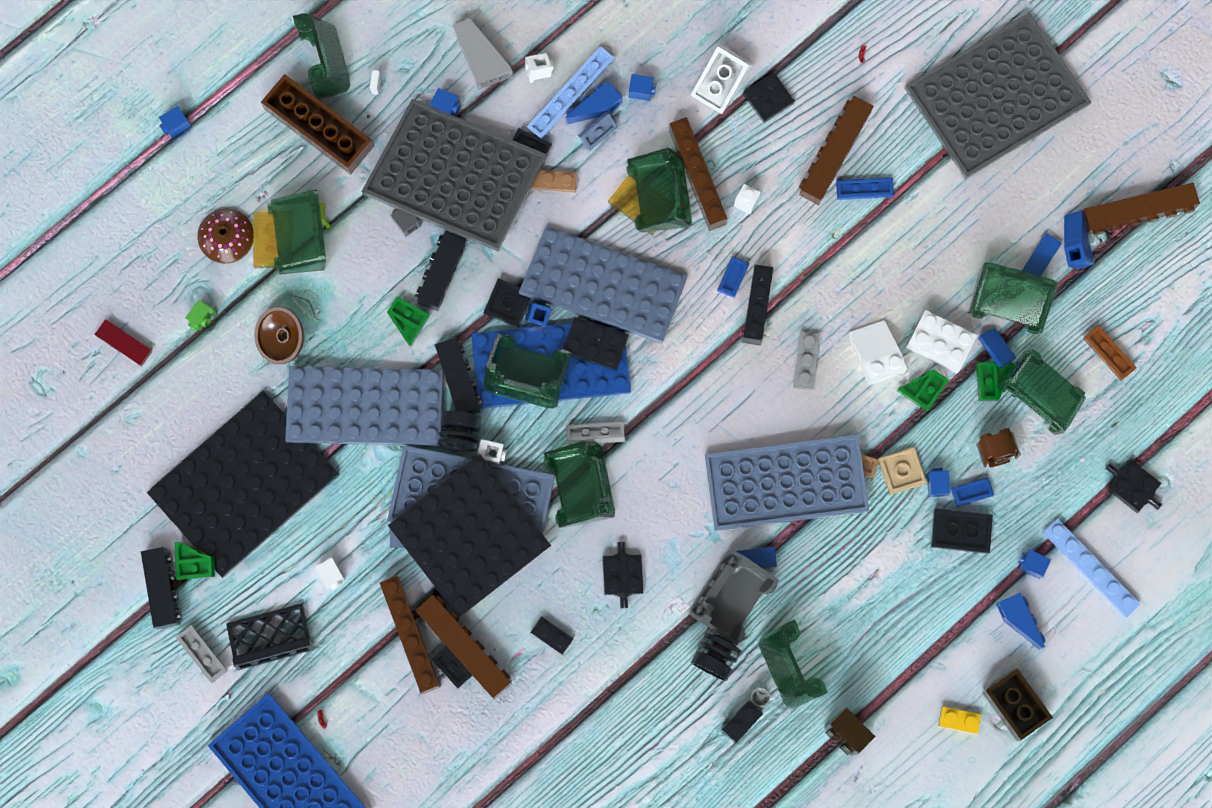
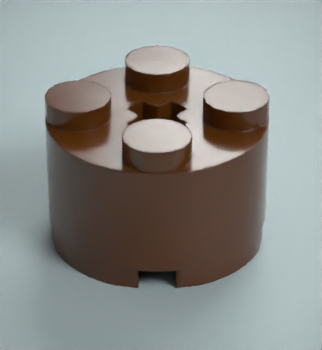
[976,428,1021,468]

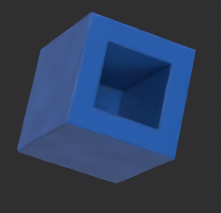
[628,74,657,101]
[430,88,461,115]
[159,106,191,138]
[525,301,551,327]
[927,468,951,497]
[1018,550,1051,579]

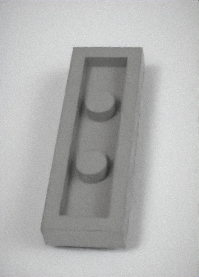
[793,332,820,391]
[566,422,625,445]
[176,625,228,683]

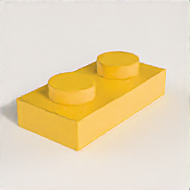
[938,706,982,734]

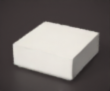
[370,70,381,95]

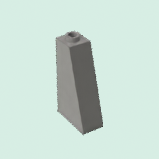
[453,18,513,90]

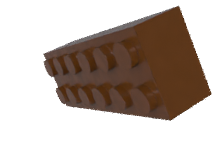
[261,74,374,175]

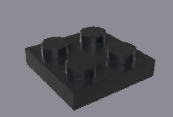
[743,72,795,123]
[483,278,531,328]

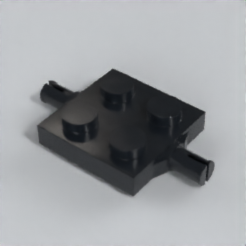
[1105,459,1163,513]
[602,542,643,609]

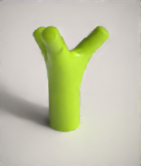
[312,203,331,232]

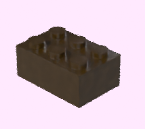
[982,668,1053,741]
[824,708,876,756]

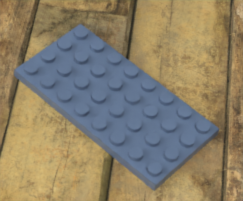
[519,226,688,344]
[285,366,443,446]
[705,434,869,531]
[387,446,555,534]

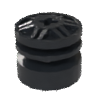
[437,411,482,452]
[690,632,742,682]

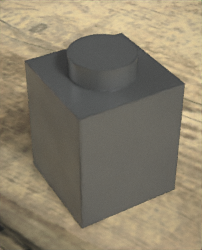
[391,208,421,237]

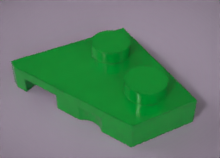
[387,296,430,347]
[976,362,1014,401]
[897,369,949,412]
[174,542,215,580]

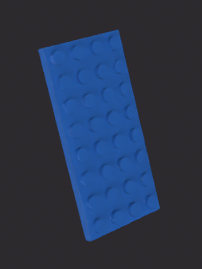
[471,321,631,409]
[207,693,366,808]

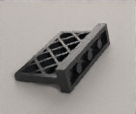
[226,603,314,671]

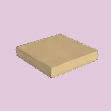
[878,447,927,495]

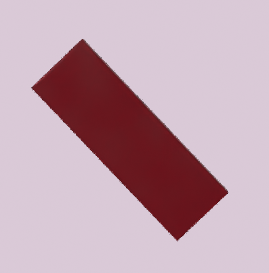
[94,319,153,367]

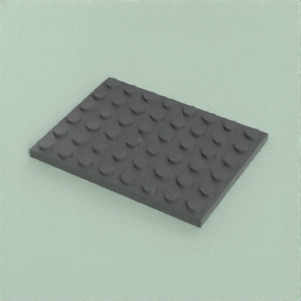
[904,12,1092,179]
[362,99,547,252]

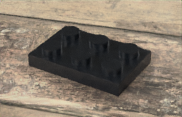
[562,317,629,371]
[930,508,993,554]

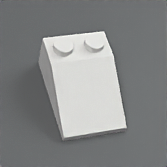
[691,46,754,114]
[849,320,907,386]

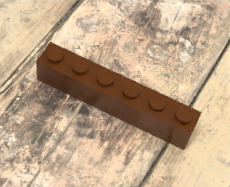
[798,96,874,206]
[669,117,727,231]
[1083,182,1200,236]
[380,576,440,694]
[415,595,511,699]

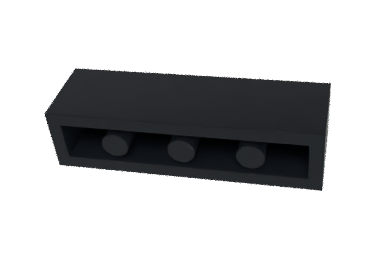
[415,231,467,311]
[742,264,774,346]
[434,337,483,414]
[140,547,182,630]

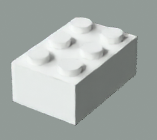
[906,310,977,373]

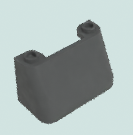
[689,550,779,646]

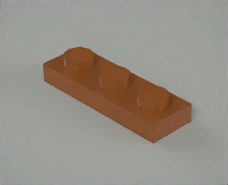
[1083,325,1137,381]

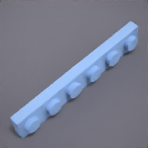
[527,46,614,139]
[1043,519,1140,618]

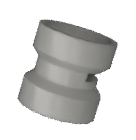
[750,687,770,708]

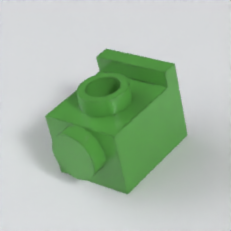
[185,300,217,332]

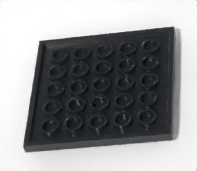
[388,454,552,618]

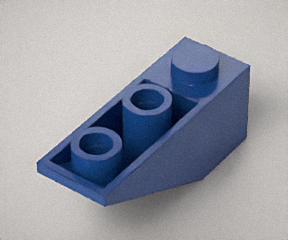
[566,81,623,124]
[1064,210,1094,269]
[996,593,1046,650]

